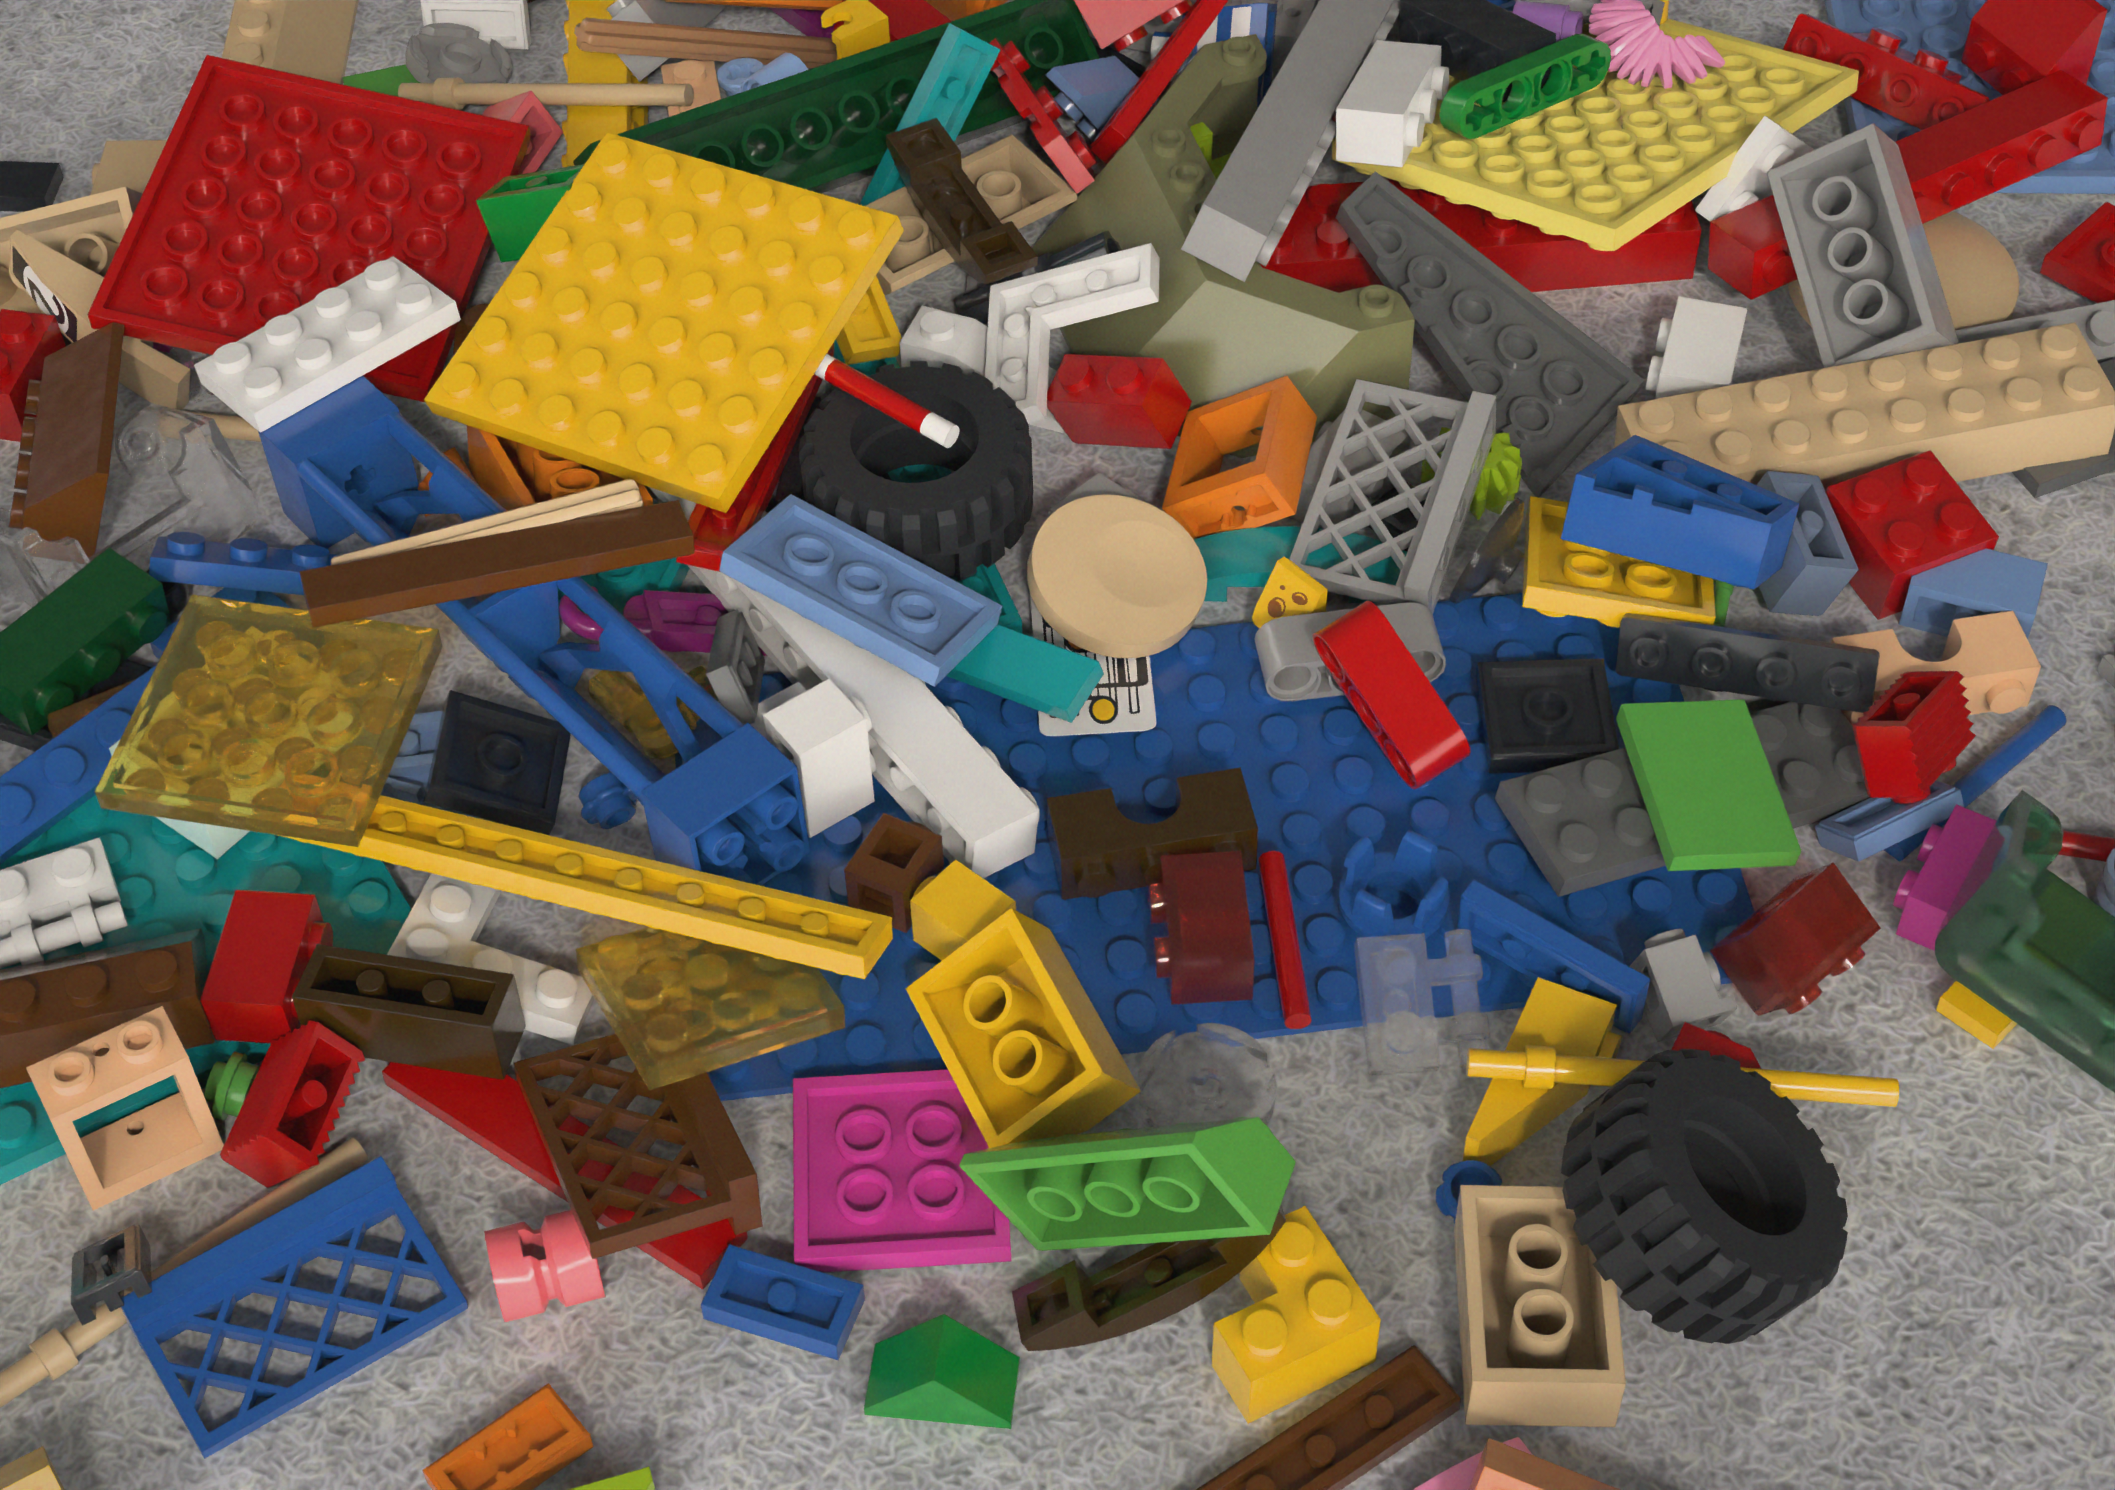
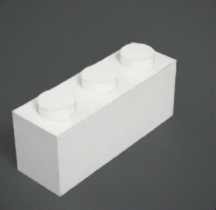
[1336,40,1449,167]

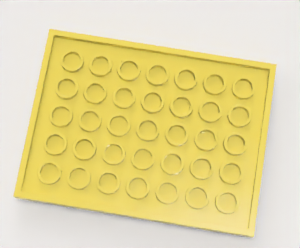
[1332,19,1859,251]

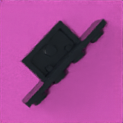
[1616,613,1880,713]

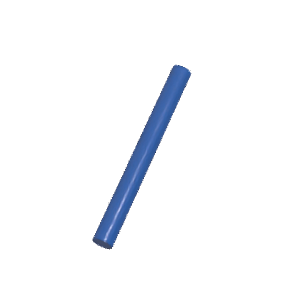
[1884,705,2067,862]

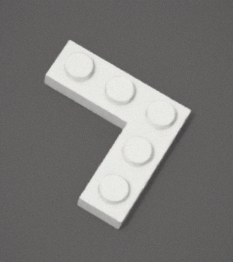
[985,243,1160,424]
[387,873,598,1045]

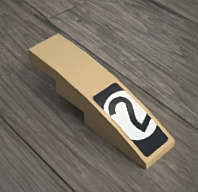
[10,229,191,412]

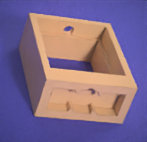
[26,1006,224,1211]

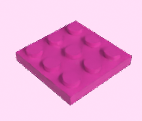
[793,1070,1012,1273]

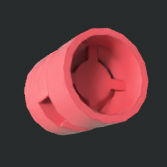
[484,1210,605,1322]

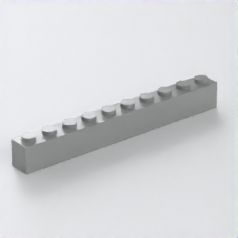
[1181,0,1401,282]

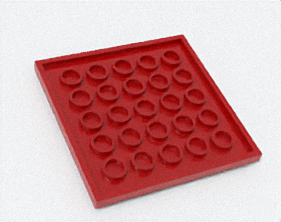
[87,55,531,403]

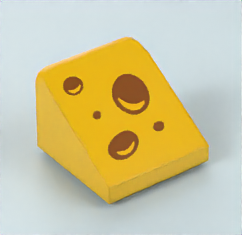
[1252,557,1328,629]

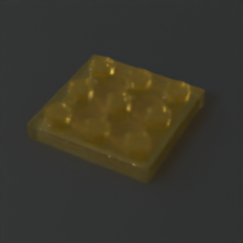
[575,927,846,1090]

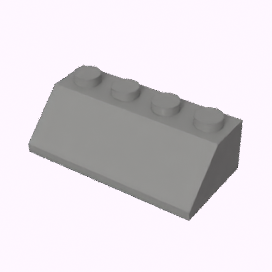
[1767,123,1959,368]

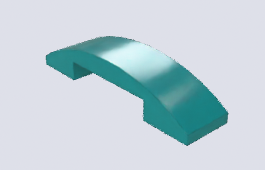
[1194,526,1407,603]

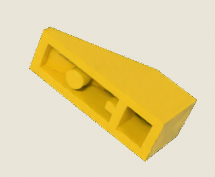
[1462,977,1622,1166]

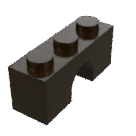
[1046,767,1258,900]

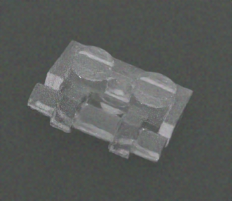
[1354,929,1491,1077]

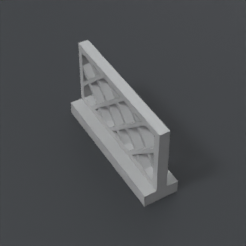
[1289,379,1496,615]

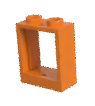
[1162,376,1317,540]

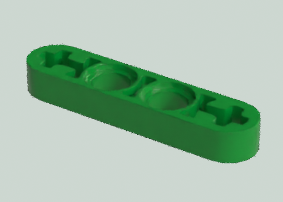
[1440,33,1611,139]

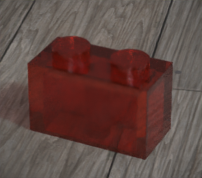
[1148,851,1254,1005]
[1710,862,1881,1016]

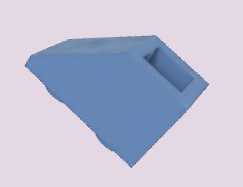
[1046,56,1139,142]

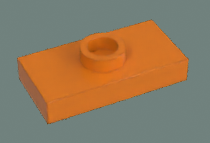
[423,1383,594,1490]

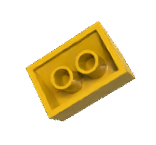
[905,908,1141,1148]

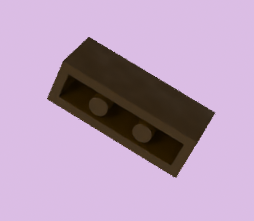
[292,944,526,1080]

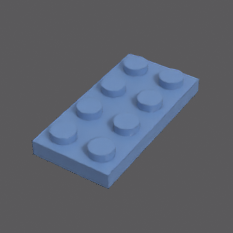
[719,494,1002,687]

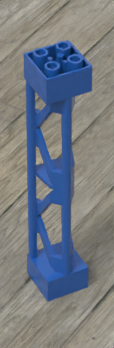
[258,376,810,886]

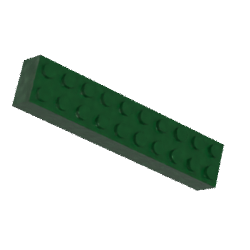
[573,0,1099,194]

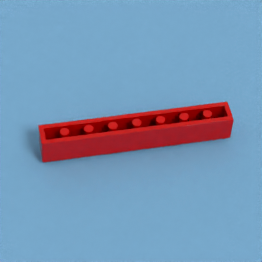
[1708,70,2108,300]

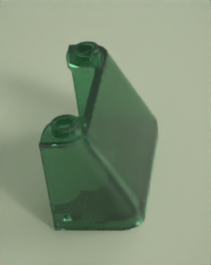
[1935,790,2115,1093]

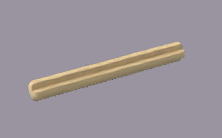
[331,479,643,565]

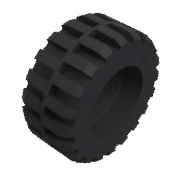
[799,361,1033,581]
[1561,1049,1848,1344]

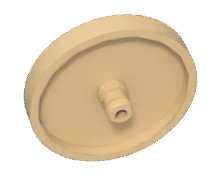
[1027,494,1207,658]

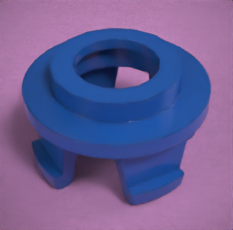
[1338,830,1450,945]

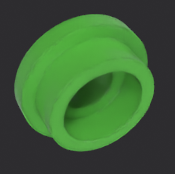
[204,1051,260,1121]

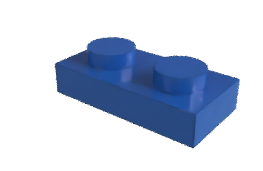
[701,1244,865,1360]

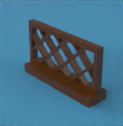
[513,999,763,1259]

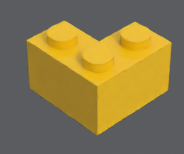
[1212,1206,1381,1424]

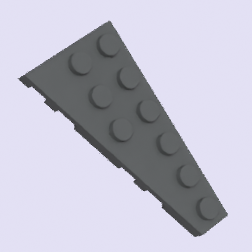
[1336,171,1645,497]

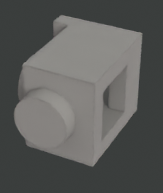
[1629,929,1737,1042]

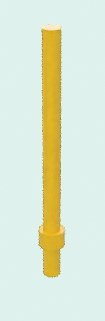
[1466,1045,1899,1107]

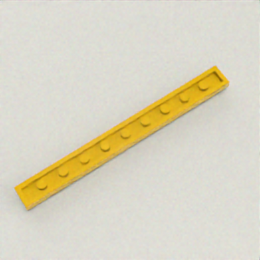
[260,775,893,979]

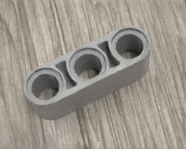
[1254,602,1446,701]

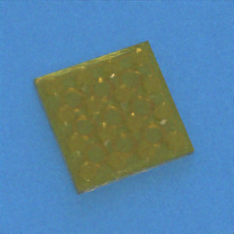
[95,594,443,847]

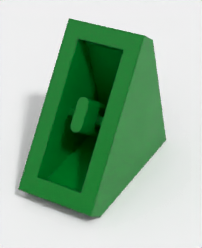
[864,1314,1020,1429]

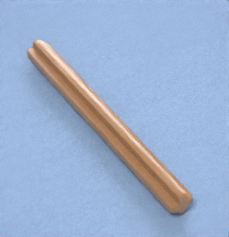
[574,18,837,68]

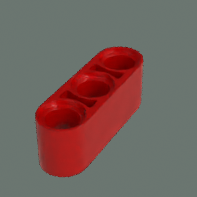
[1313,600,1471,789]

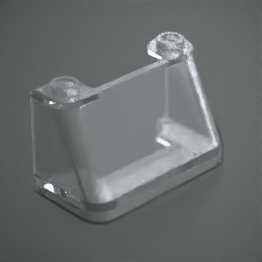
[0,403,258,608]

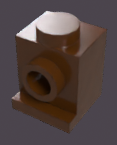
[844,813,944,933]

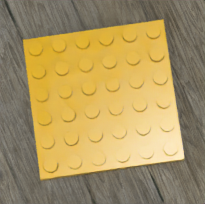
[424,132,904,513]

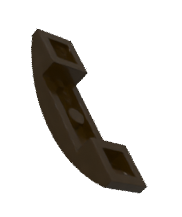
[886,118,1038,284]
[1012,1205,1286,1351]

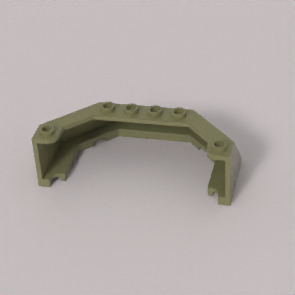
[1032,34,1415,459]

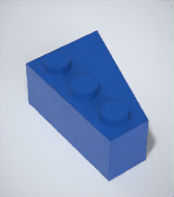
[1561,435,1800,590]

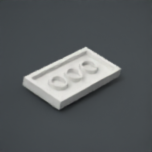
[194,256,461,433]

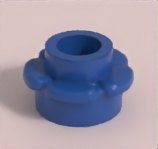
[578,772,637,829]
[1436,1160,1502,1224]

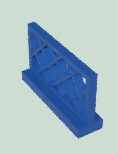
[121,1156,468,1459]

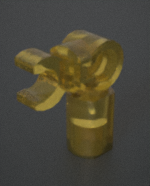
[588,665,720,759]

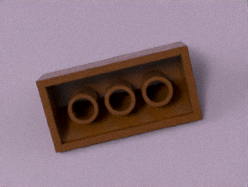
[9,322,125,564]
[0,928,215,1088]

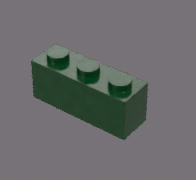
[0,547,171,736]

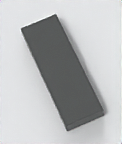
[706,609,765,725]

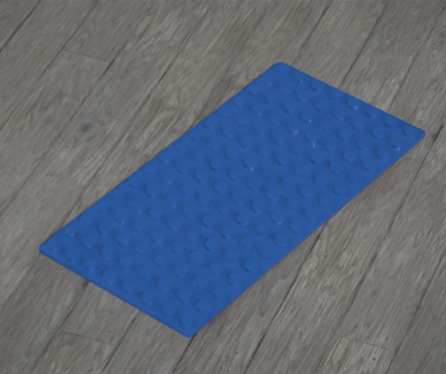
[674,593,1772,1101]

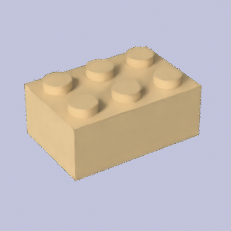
[1454,1185,1626,1427]

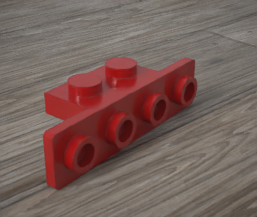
[1783,14,1990,130]

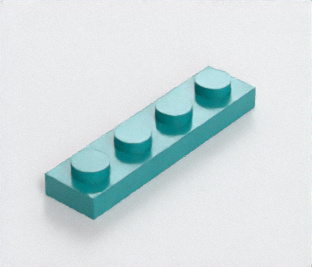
[859,23,1000,206]

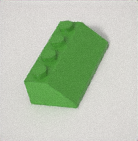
[959,1117,1296,1251]

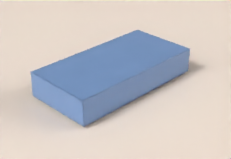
[1815,781,1964,862]

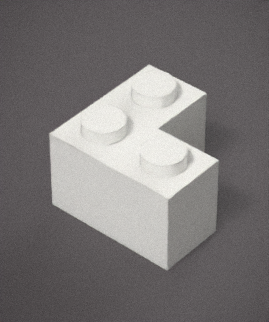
[750,678,876,838]

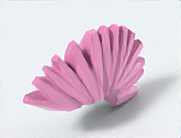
[1589,0,1725,89]

